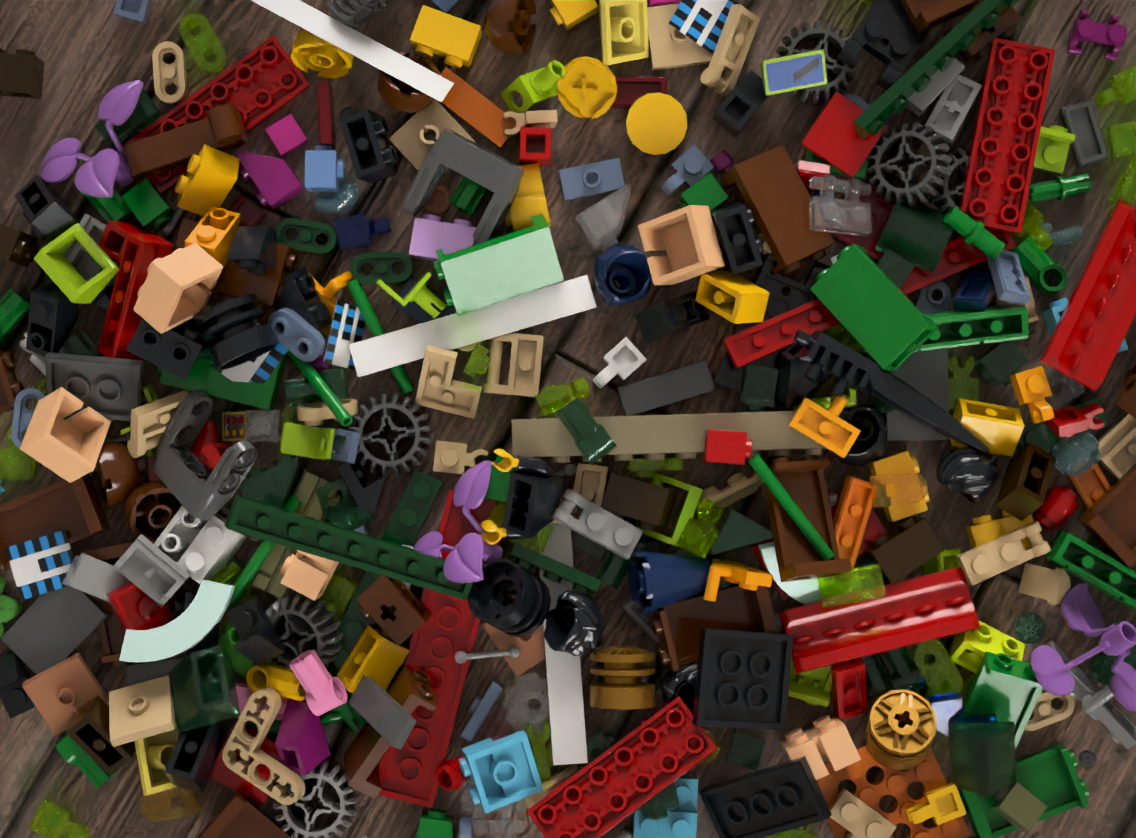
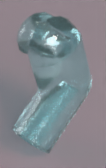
[315,182,359,214]
[1035,223,1084,246]

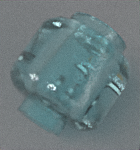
[1052,432,1100,476]

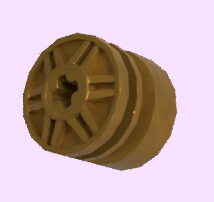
[590,646,655,710]
[864,689,937,771]

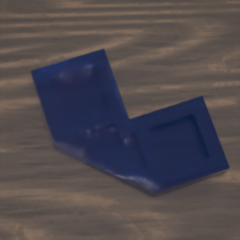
[928,692,1001,749]

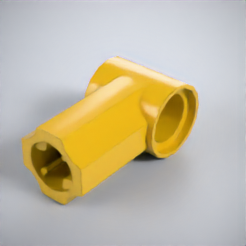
[246,661,306,701]

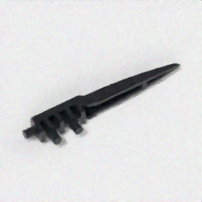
[793,329,989,455]

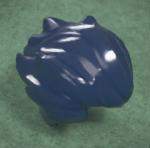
[594,244,651,306]

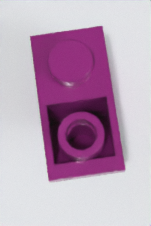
[235,151,305,210]
[275,699,331,775]

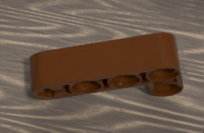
[123,104,249,179]

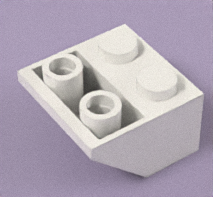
[154,506,248,584]

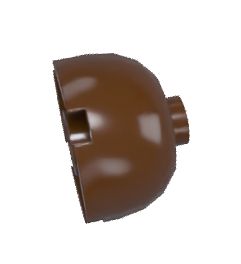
[481,0,536,54]
[377,52,440,113]
[95,442,146,506]
[124,481,182,544]

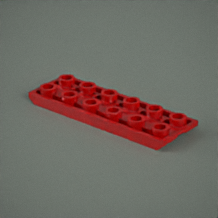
[124,35,310,194]
[959,38,1055,234]
[1040,200,1136,391]
[779,567,981,674]
[527,696,717,838]

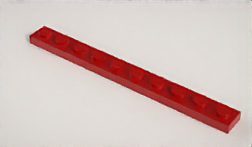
[722,227,1016,369]

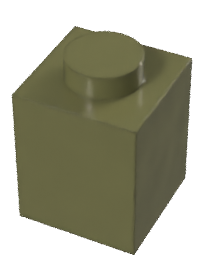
[991,782,1048,832]

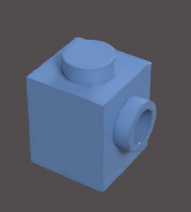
[305,145,345,192]

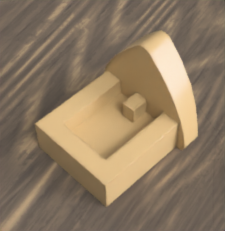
[1018,563,1071,606]

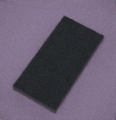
[699,756,832,838]

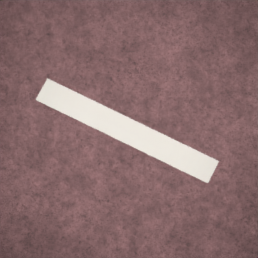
[251,0,454,103]
[349,275,596,377]
[537,523,588,766]

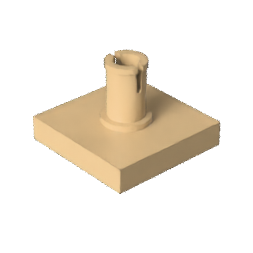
[389,99,476,175]

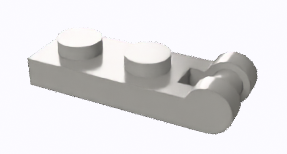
[552,489,643,560]

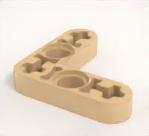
[222,687,306,805]

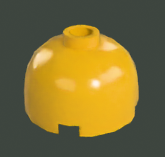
[291,28,354,79]

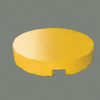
[556,56,618,119]
[626,92,688,155]

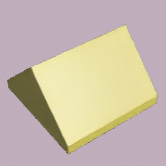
[599,0,649,65]
[134,720,186,796]

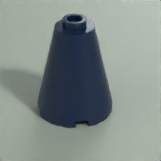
[628,551,712,614]

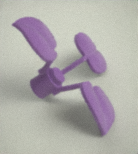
[40,80,144,198]
[413,460,502,583]
[1031,582,1136,712]

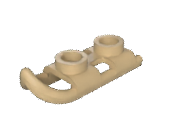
[698,460,765,518]

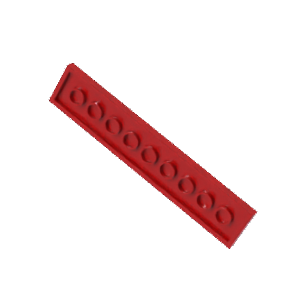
[378,490,506,809]

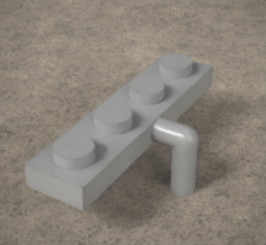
[1046,640,1136,749]

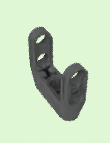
[403,129,524,246]
[152,389,258,521]

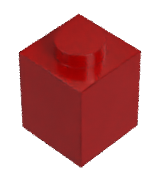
[519,127,552,166]
[99,221,153,263]
[703,429,752,465]

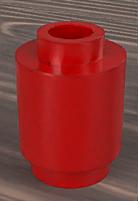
[1032,485,1079,532]

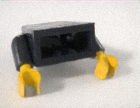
[480,448,565,545]

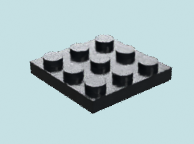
[692,628,793,730]

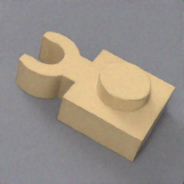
[433,440,489,475]

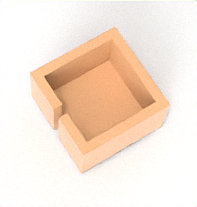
[638,205,725,285]
[133,243,223,334]
[20,387,111,483]
[279,550,339,601]
[780,715,861,780]

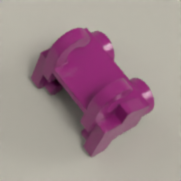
[1067,10,1128,62]

